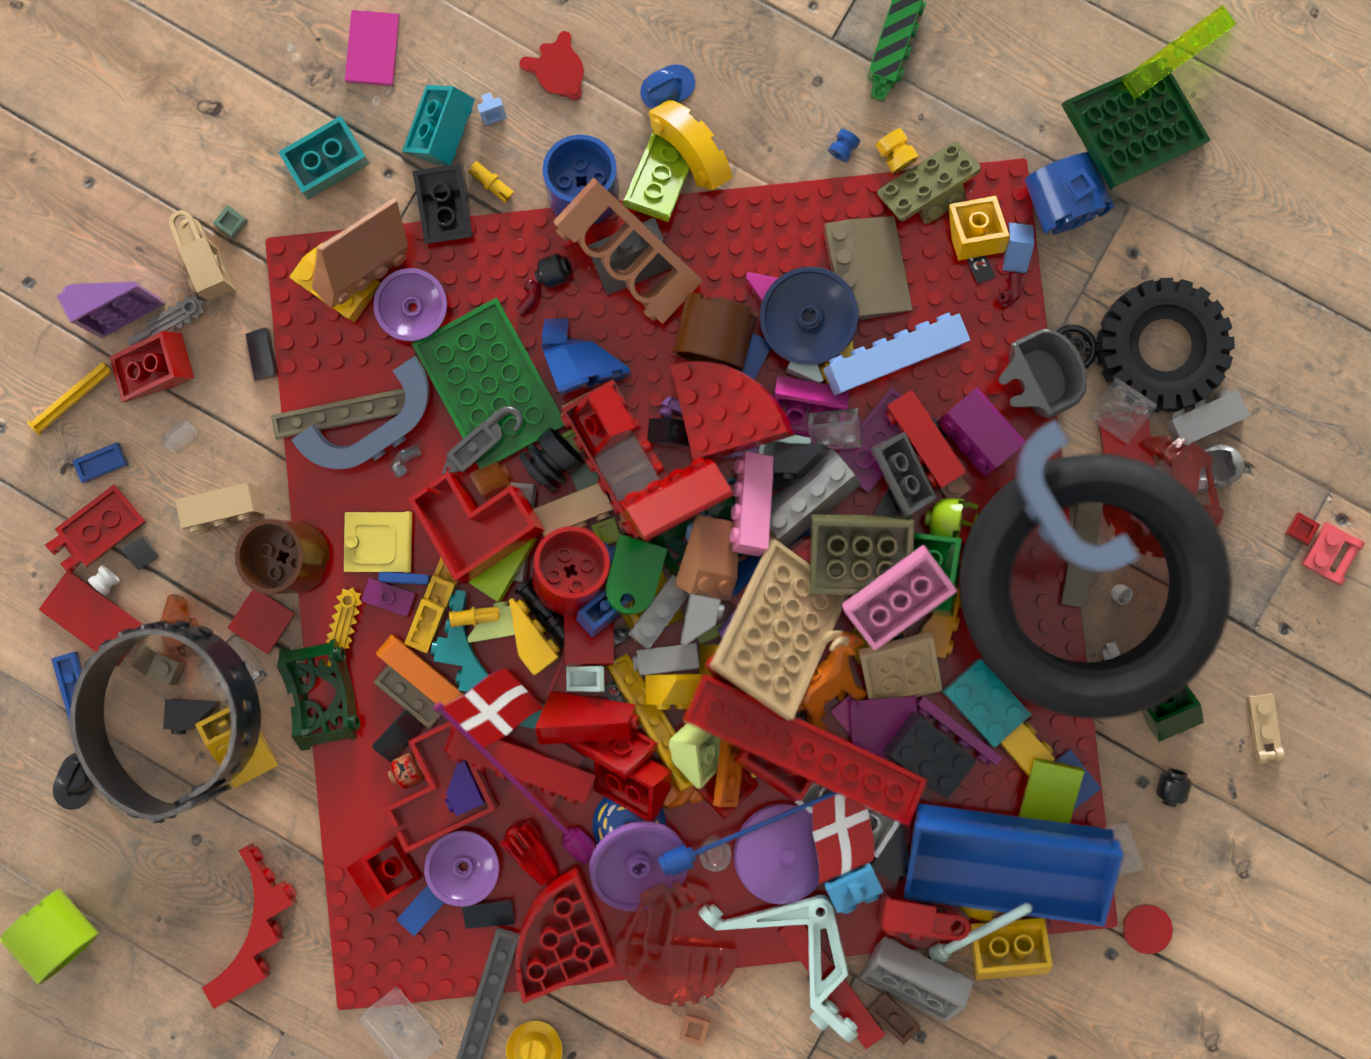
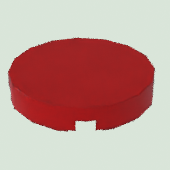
[1123,904,1173,955]

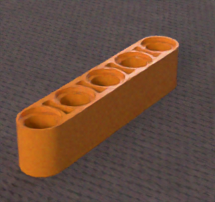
[376,634,465,706]

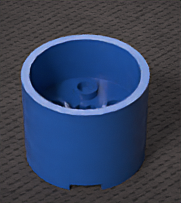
[543,135,619,225]
[1024,152,1115,235]

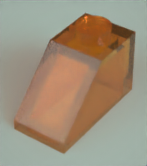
[469,462,512,500]

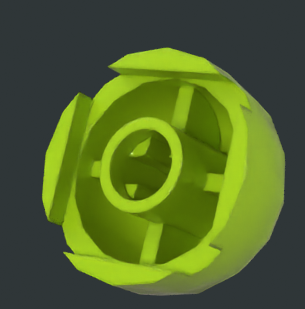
[925,497,965,538]

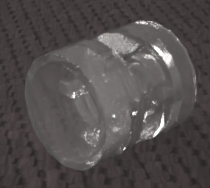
[699,836,731,871]

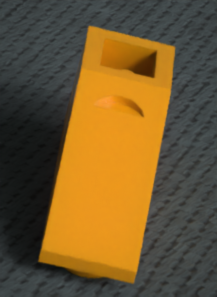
[918,587,962,659]

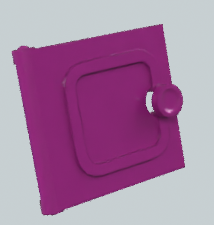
[850,695,917,759]

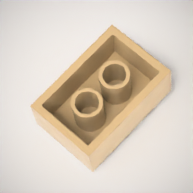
[175,482,265,534]

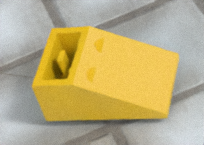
[509,598,561,676]
[195,701,279,788]

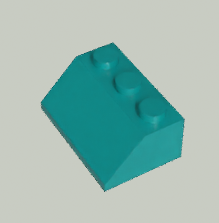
[402,85,475,166]

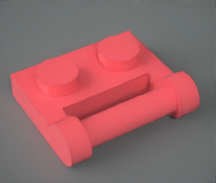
[1301,522,1365,586]

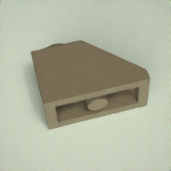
[131,643,187,685]

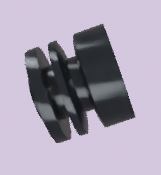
[519,427,585,493]

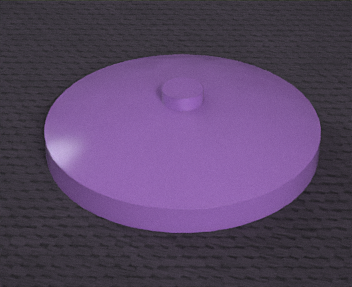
[734,803,819,904]
[589,821,688,911]

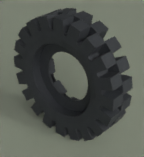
[1096,278,1235,412]

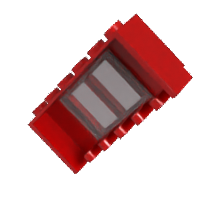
[560,380,668,539]

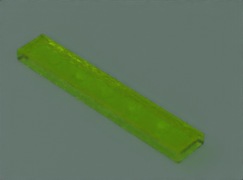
[1121,5,1237,99]

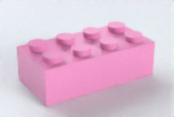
[842,545,957,651]

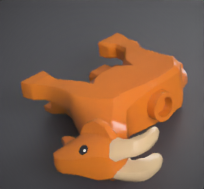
[796,631,867,731]

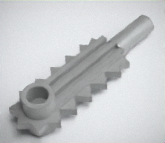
[127,295,205,346]

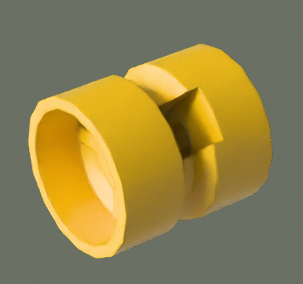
[875,128,919,174]

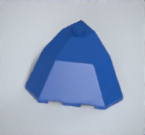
[541,338,631,395]

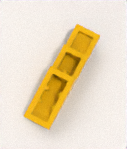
[404,558,458,653]

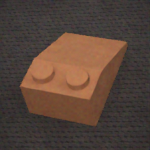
[675,514,738,601]

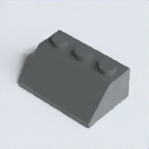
[588,218,673,296]
[870,431,937,517]

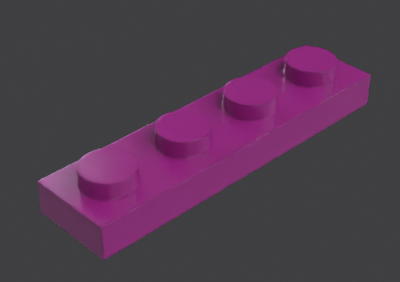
[917,696,1003,765]

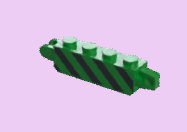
[867,0,927,102]

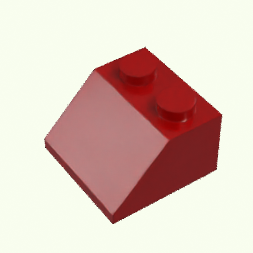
[570,385,635,458]
[347,836,421,910]

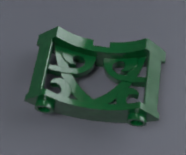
[648,495,753,578]
[277,639,360,751]

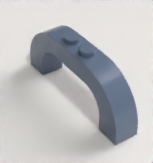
[291,356,429,469]
[1016,420,1139,571]

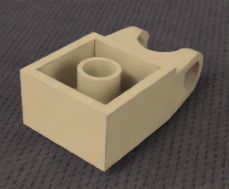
[169,210,236,301]

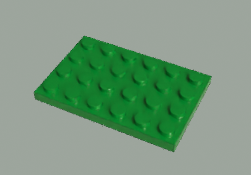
[412,297,565,472]

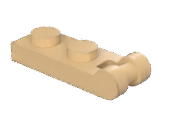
[1247,693,1285,765]

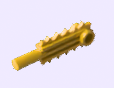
[326,587,363,666]

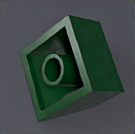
[1142,685,1204,742]

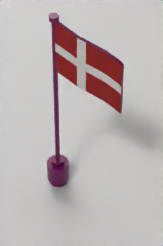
[433,668,596,864]

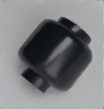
[535,253,573,289]
[1156,769,1191,807]

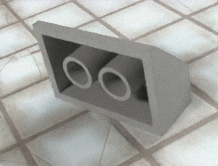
[680,594,724,645]

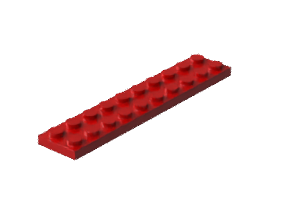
[682,674,927,826]

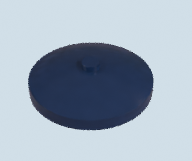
[760,267,859,366]

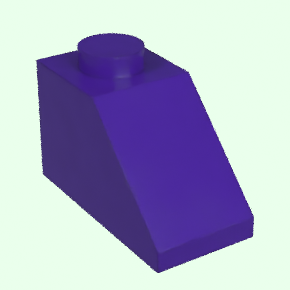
[445,759,486,816]

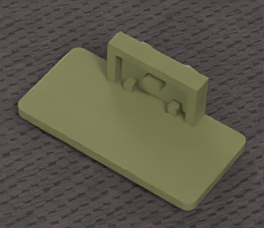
[877,142,981,225]

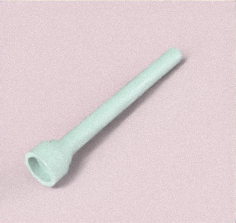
[929,903,1032,964]

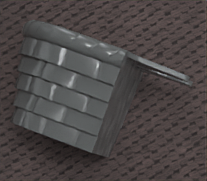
[999,329,1087,419]

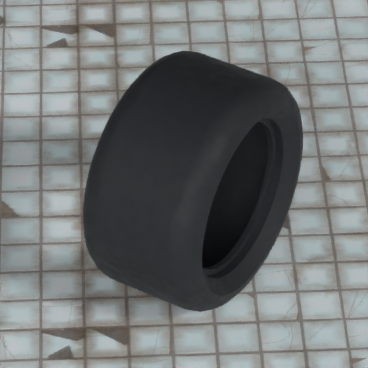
[959,454,1232,719]

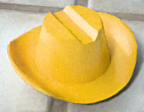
[506,1021,562,1059]

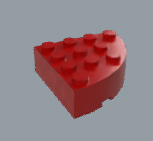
[671,361,794,460]
[515,867,616,1004]

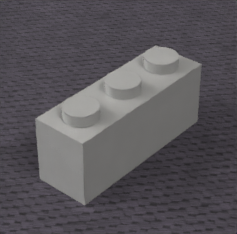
[1166,389,1250,448]

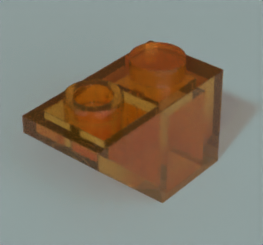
[160,594,200,651]

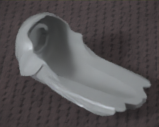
[1157,444,1245,494]

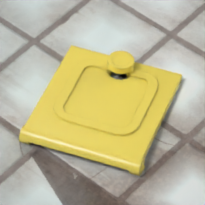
[344,511,412,574]

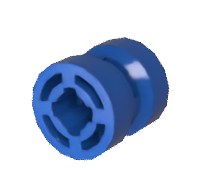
[828,129,861,163]

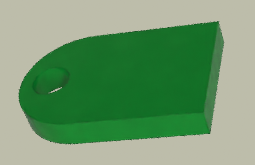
[605,534,667,615]

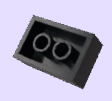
[883,712,977,800]

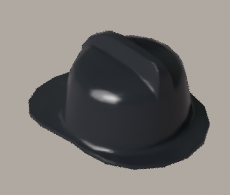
[52,753,94,810]

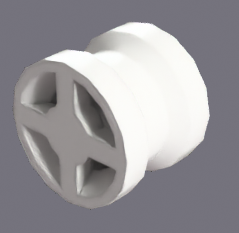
[88,565,120,596]

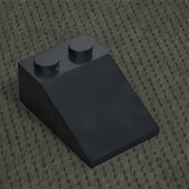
[412,164,473,244]

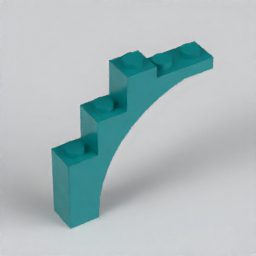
[431,590,545,728]

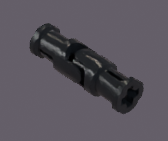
[514,578,564,648]

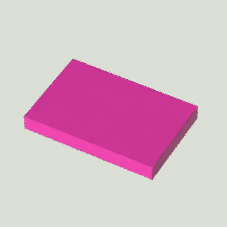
[345,10,400,86]

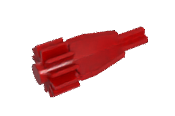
[499,820,558,886]

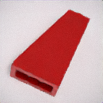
[535,691,640,745]

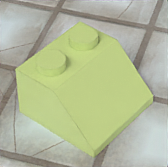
[669,723,721,789]

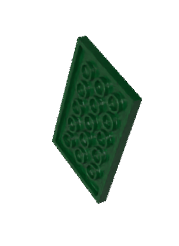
[1061,58,1211,190]

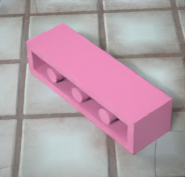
[729,451,774,557]

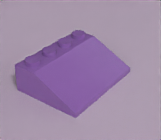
[56,282,165,338]

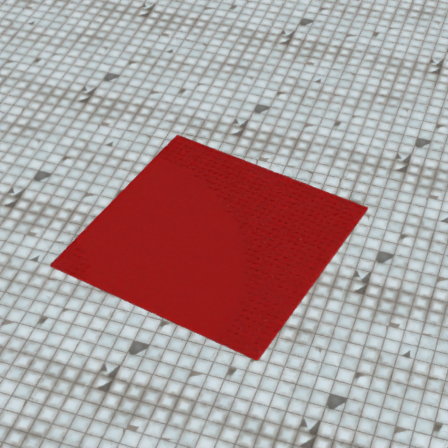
[265,158,1118,1010]

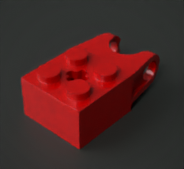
[877,893,970,941]

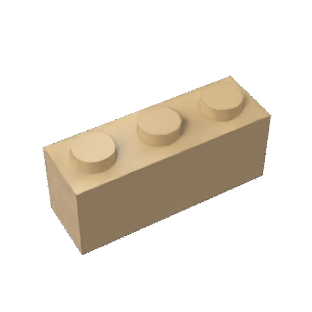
[533,484,613,537]

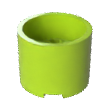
[0,889,100,985]

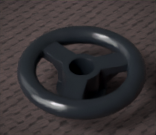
[1057,325,1097,369]

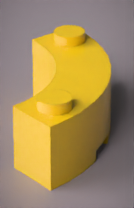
[649,100,733,190]

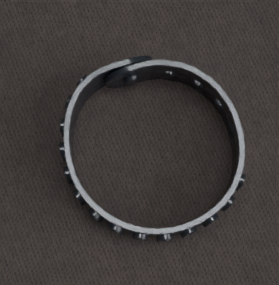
[70,620,261,823]

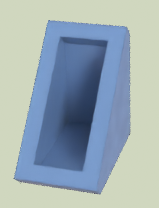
[1002,222,1034,274]

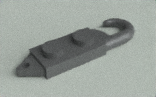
[442,406,523,474]

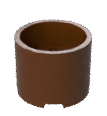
[672,293,758,372]
[235,519,330,594]

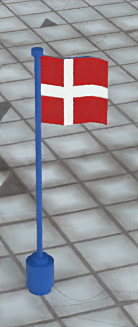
[658,792,874,884]

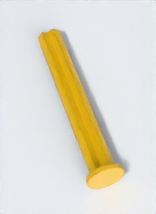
[27,362,112,436]

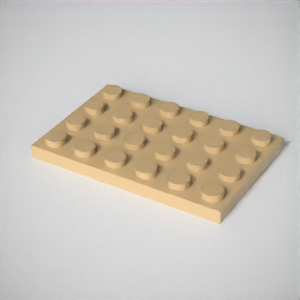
[710,539,848,720]

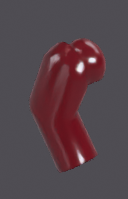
[516,279,541,316]

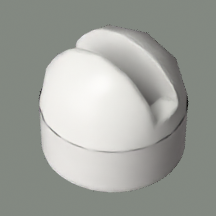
[1111,584,1133,605]

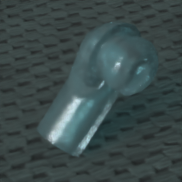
[390,445,421,477]

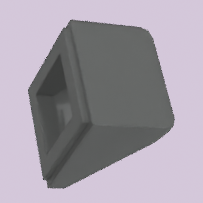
[121,536,159,570]

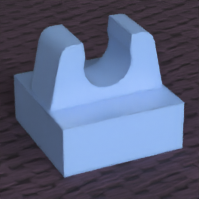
[477,93,507,126]

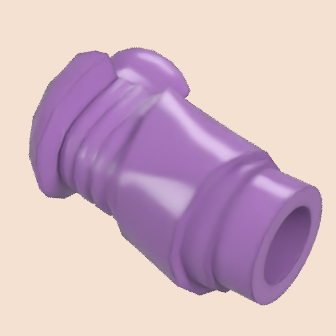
[659,396,683,418]

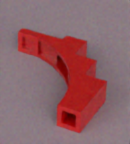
[202,843,297,1009]

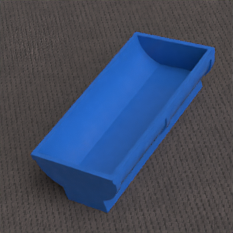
[904,803,1124,926]

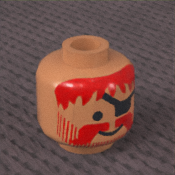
[388,753,424,789]

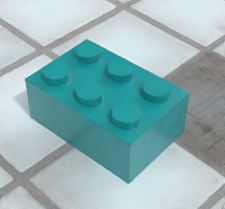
[278,115,370,200]
[941,659,1031,748]

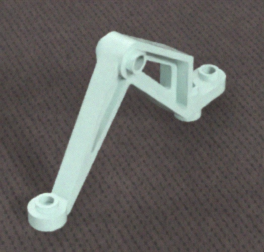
[698,895,858,1043]

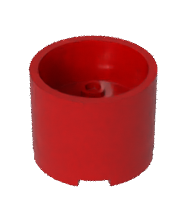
[532,526,610,615]

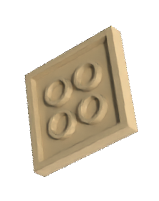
[858,631,943,699]

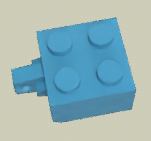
[823,863,883,914]

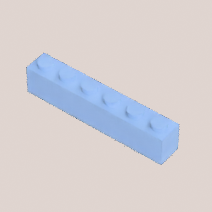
[823,312,970,396]

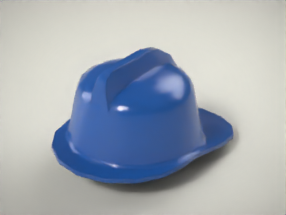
[640,64,695,109]

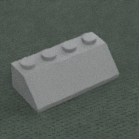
[770,448,862,547]
[859,937,974,1023]

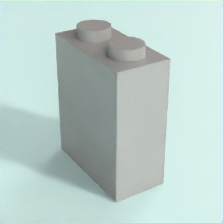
[633,643,699,675]

